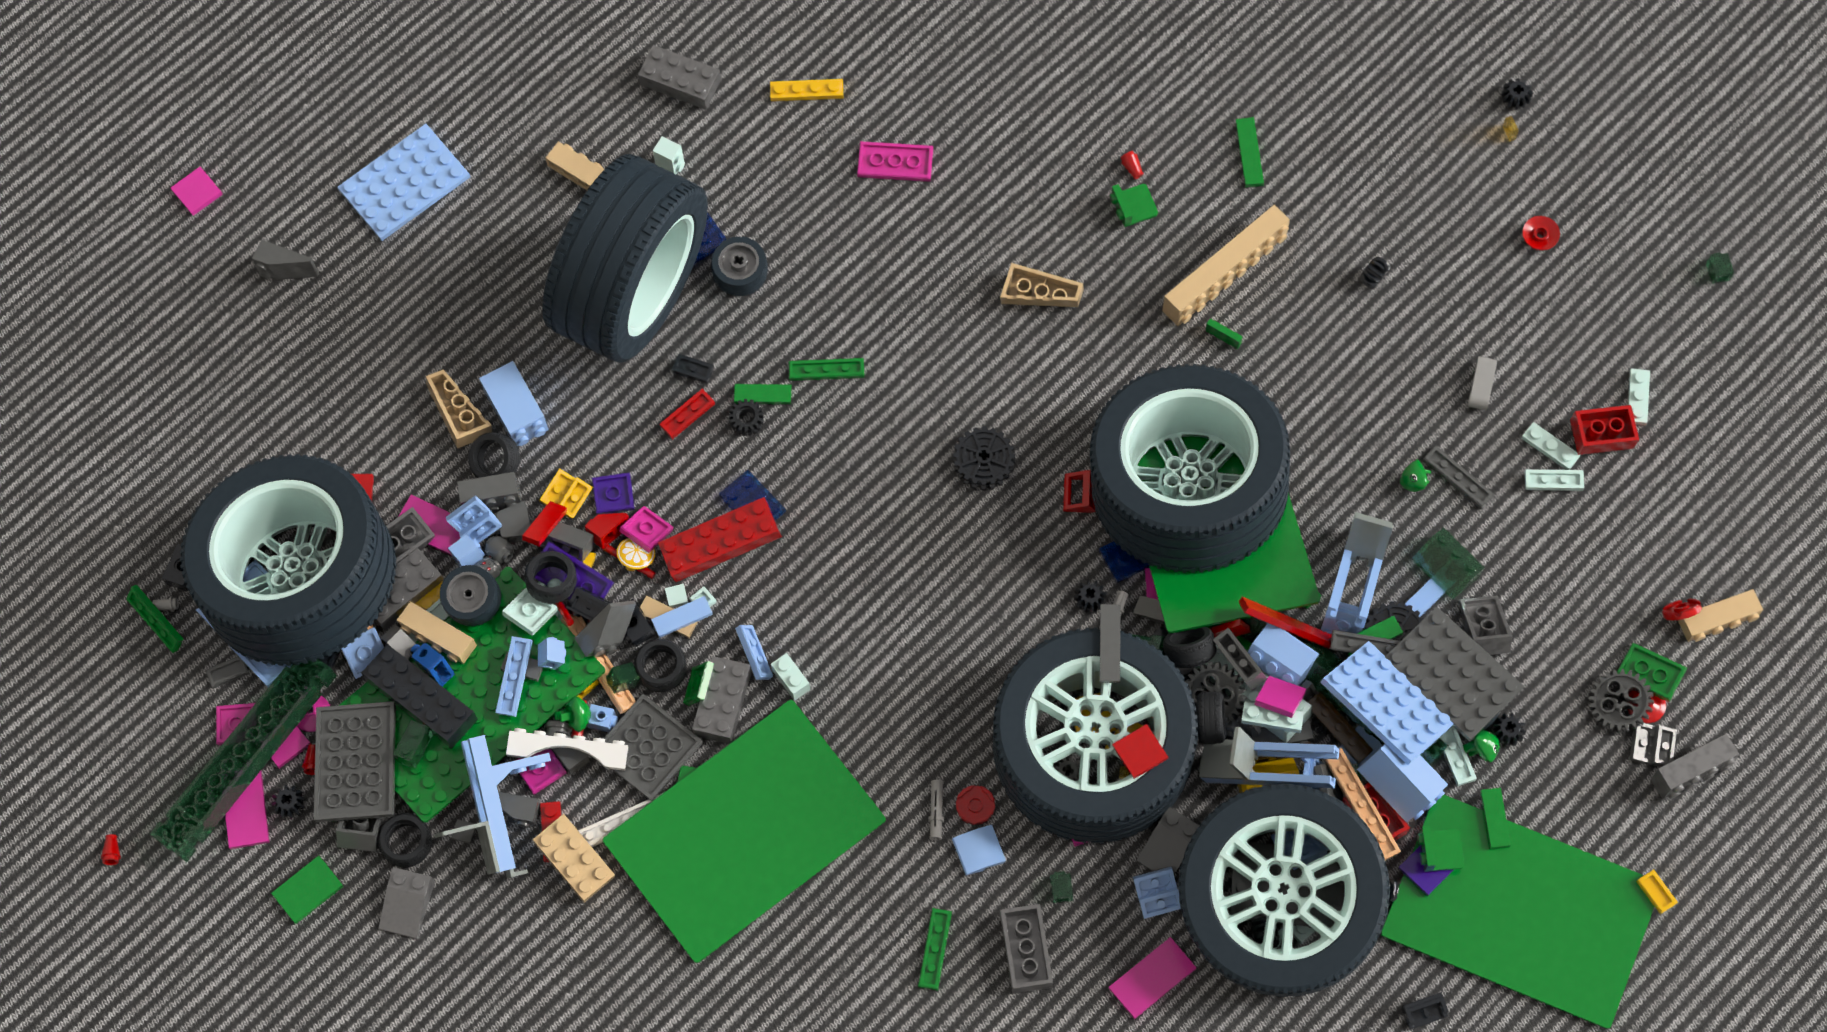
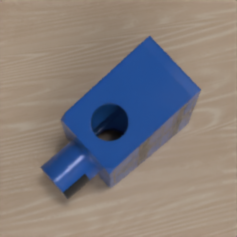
[410,643,455,687]

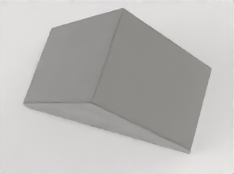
[381,624,415,660]

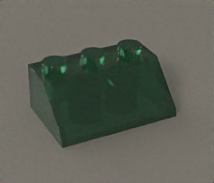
[1412,527,1485,600]

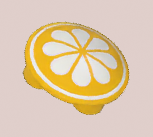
[617,538,655,571]

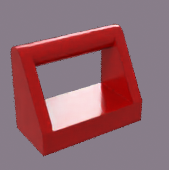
[1063,470,1096,513]

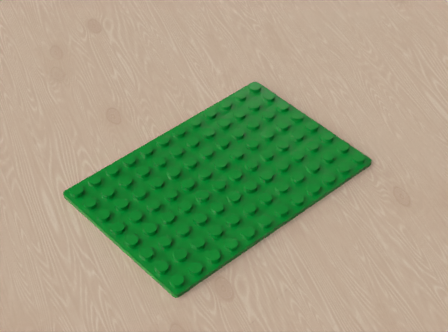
[1138,436,1320,634]
[339,567,605,823]
[603,700,886,963]
[1381,795,1654,1029]

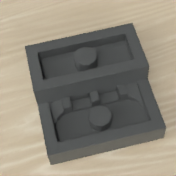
[1629,723,1677,767]

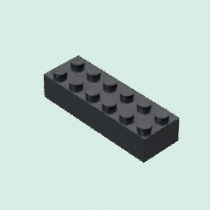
[361,644,478,749]

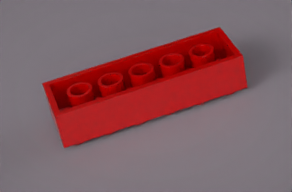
[658,497,782,582]

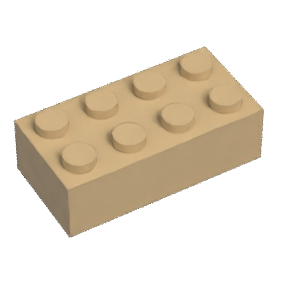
[533,814,615,903]

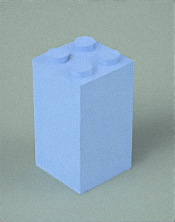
[479,361,548,446]
[1357,744,1448,823]

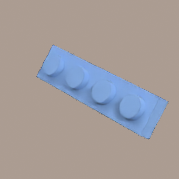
[495,636,533,717]

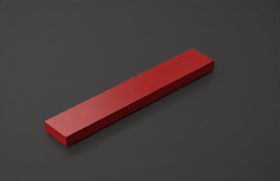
[1239,596,1331,649]

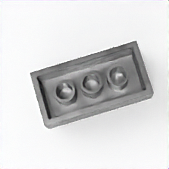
[638,45,721,110]
[376,548,444,631]
[692,656,752,744]
[1650,734,1739,800]
[1000,904,1053,994]

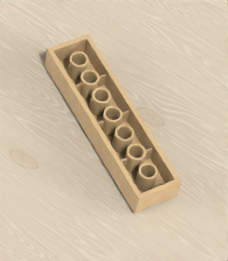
[1163,205,1290,326]

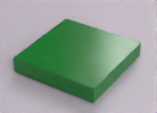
[683,661,714,706]

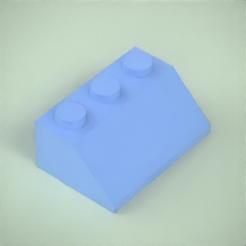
[1248,623,1319,686]

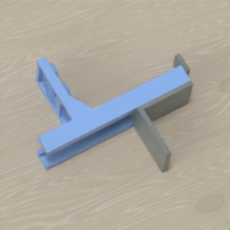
[1321,512,1393,634]
[1199,727,1340,790]
[434,735,551,878]

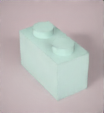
[653,136,685,174]
[771,653,810,701]

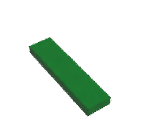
[1235,117,1264,188]
[789,358,864,381]
[126,585,183,653]
[918,908,952,991]

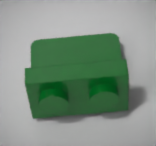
[1109,184,1158,227]
[1417,826,1465,872]

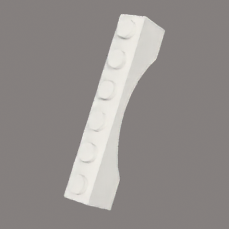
[506,728,628,771]

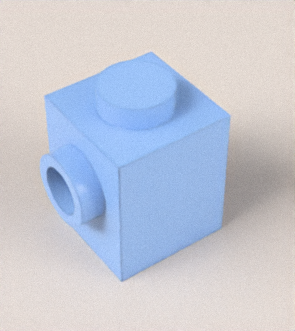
[538,637,566,670]
[587,704,618,732]

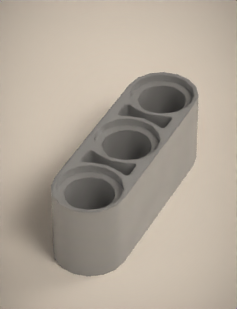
[1467,356,1497,411]

